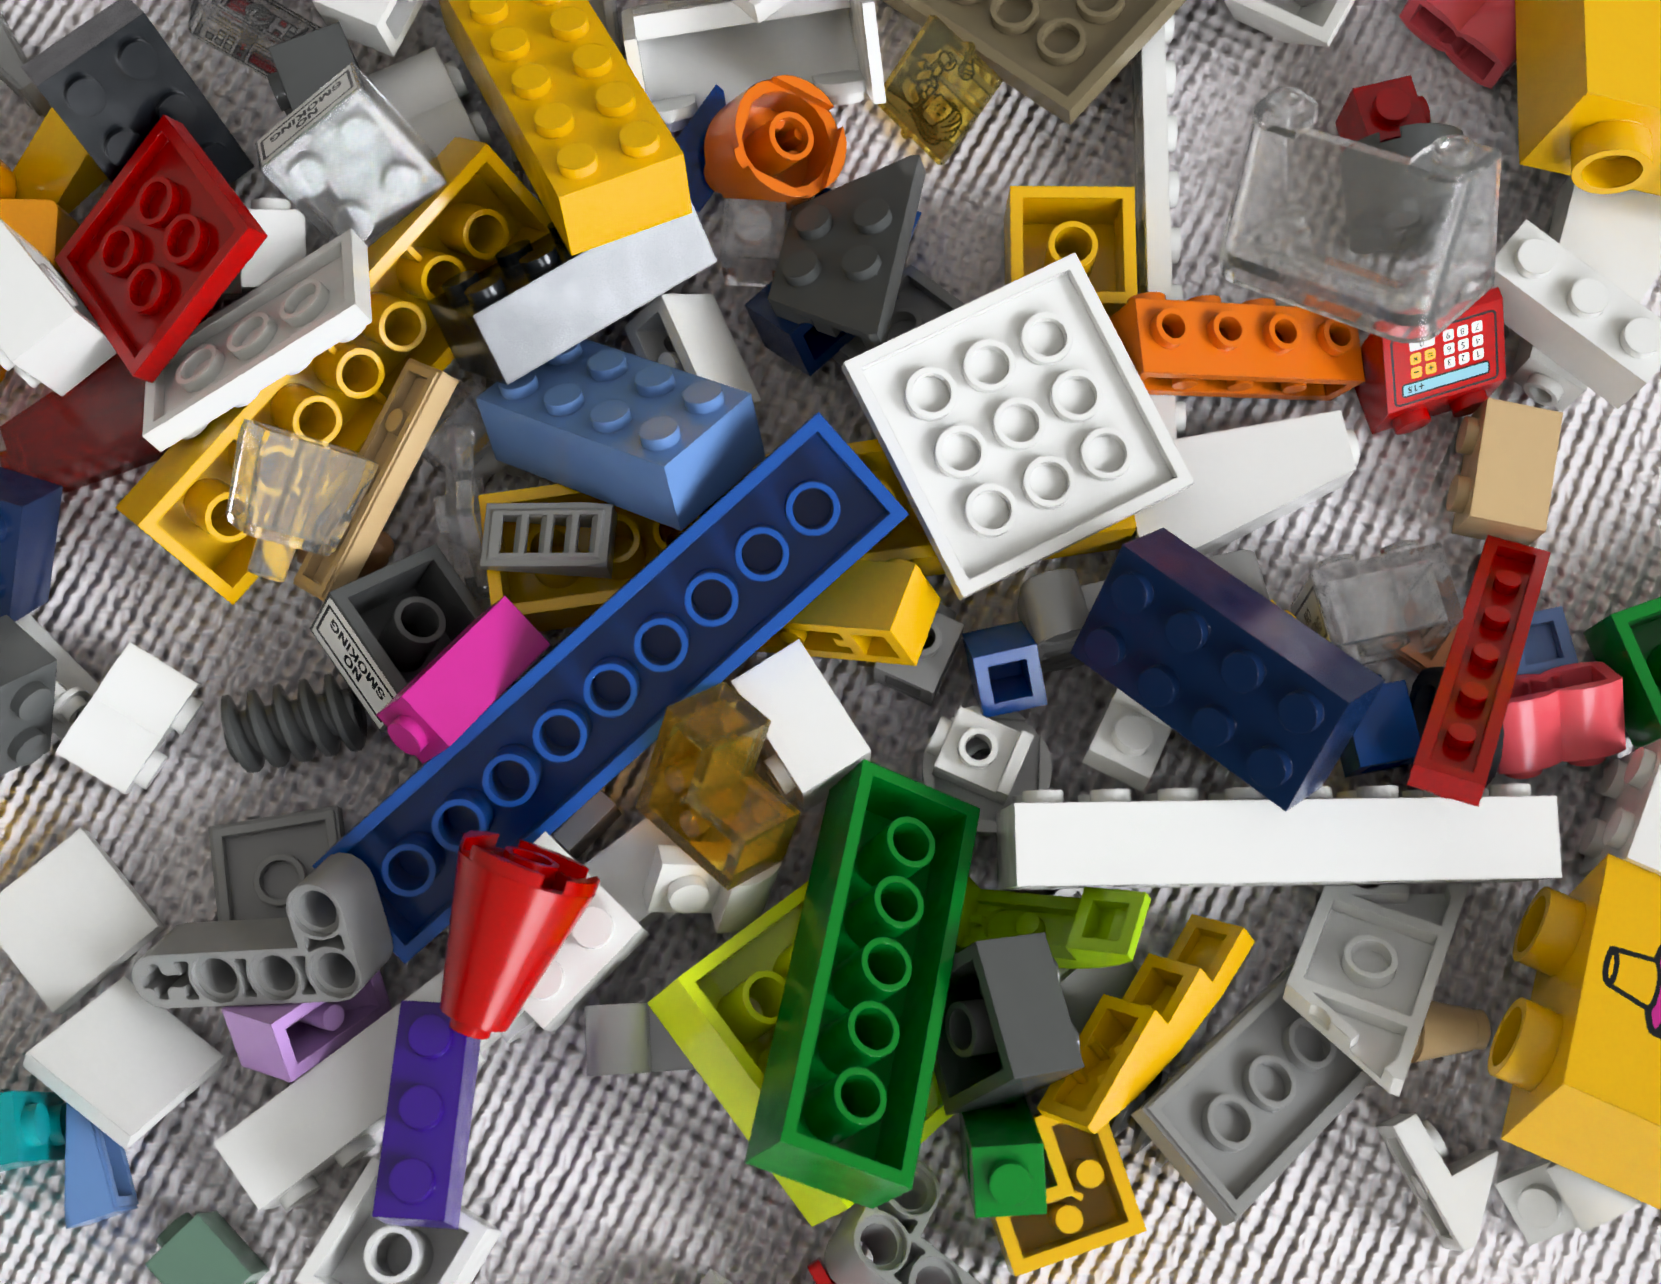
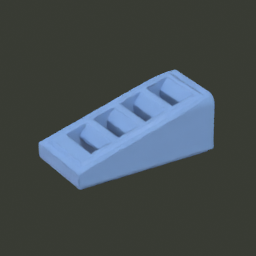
[64,1102,139,1229]

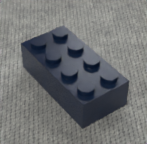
[1070,527,1385,812]

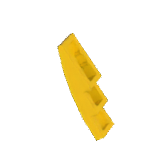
[1036,914,1255,1134]

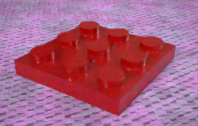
[54,114,268,383]

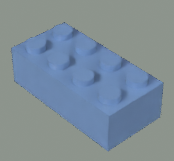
[476,339,766,531]

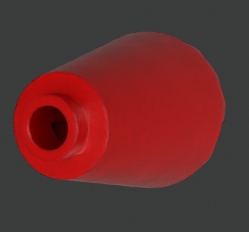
[440,830,600,1040]

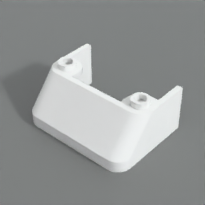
[621,0,886,132]

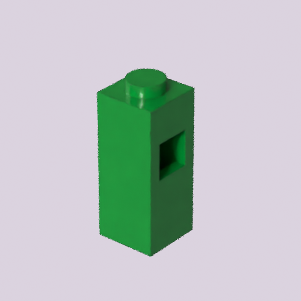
[959,1098,1047,1218]

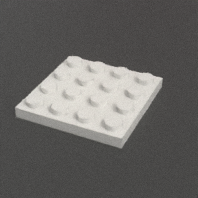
[841,252,1195,601]

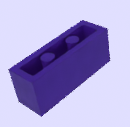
[372,1000,481,1229]

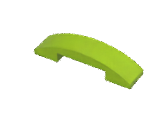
[955,876,1151,969]

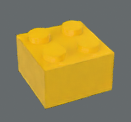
[1004,186,1137,317]

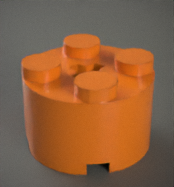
[703,75,847,218]

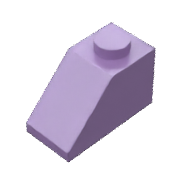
[222,970,392,1083]

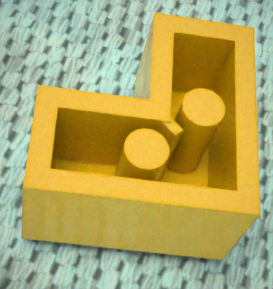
[990,1113,1147,1277]

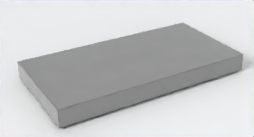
[1131,961,1372,1226]

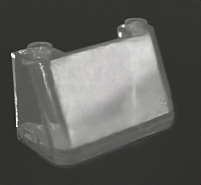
[1220,87,1502,343]

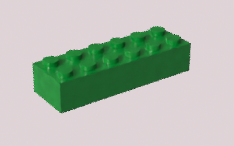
[744,759,981,1209]

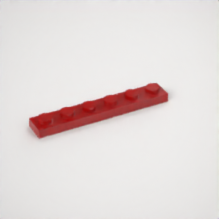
[1407,535,1551,807]

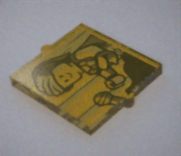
[877,15,1004,165]

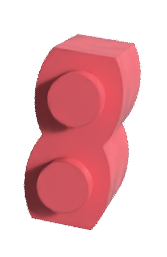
[1399,0,1517,89]
[1497,661,1626,779]

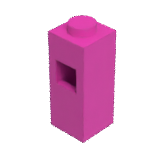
[376,596,551,764]

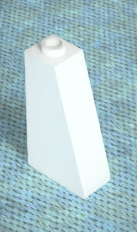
[1510,176,1661,411]
[1129,410,1360,556]

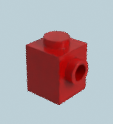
[1335,75,1431,152]

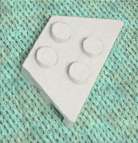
[1283,883,1469,1097]

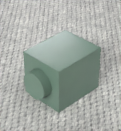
[145,1211,270,1284]

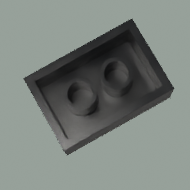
[21,0,255,184]

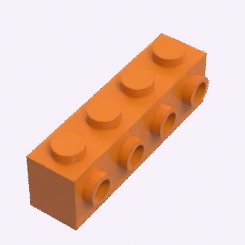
[1109,292,1365,401]

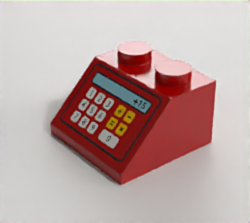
[1354,287,1506,435]

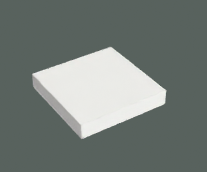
[0,827,165,1014]
[22,977,224,1150]

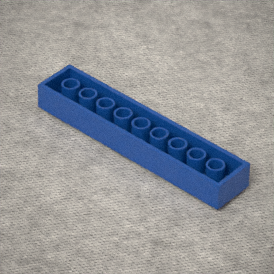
[312,412,909,964]

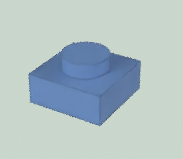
[1517,606,1578,675]

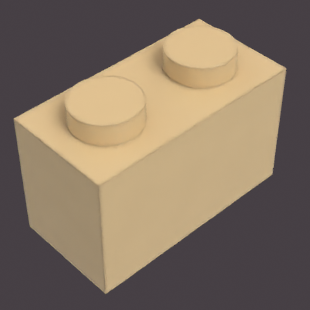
[1446,398,1563,546]

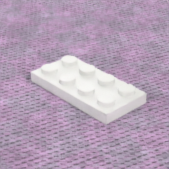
[142,228,372,452]

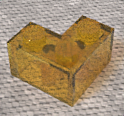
[636,682,801,891]

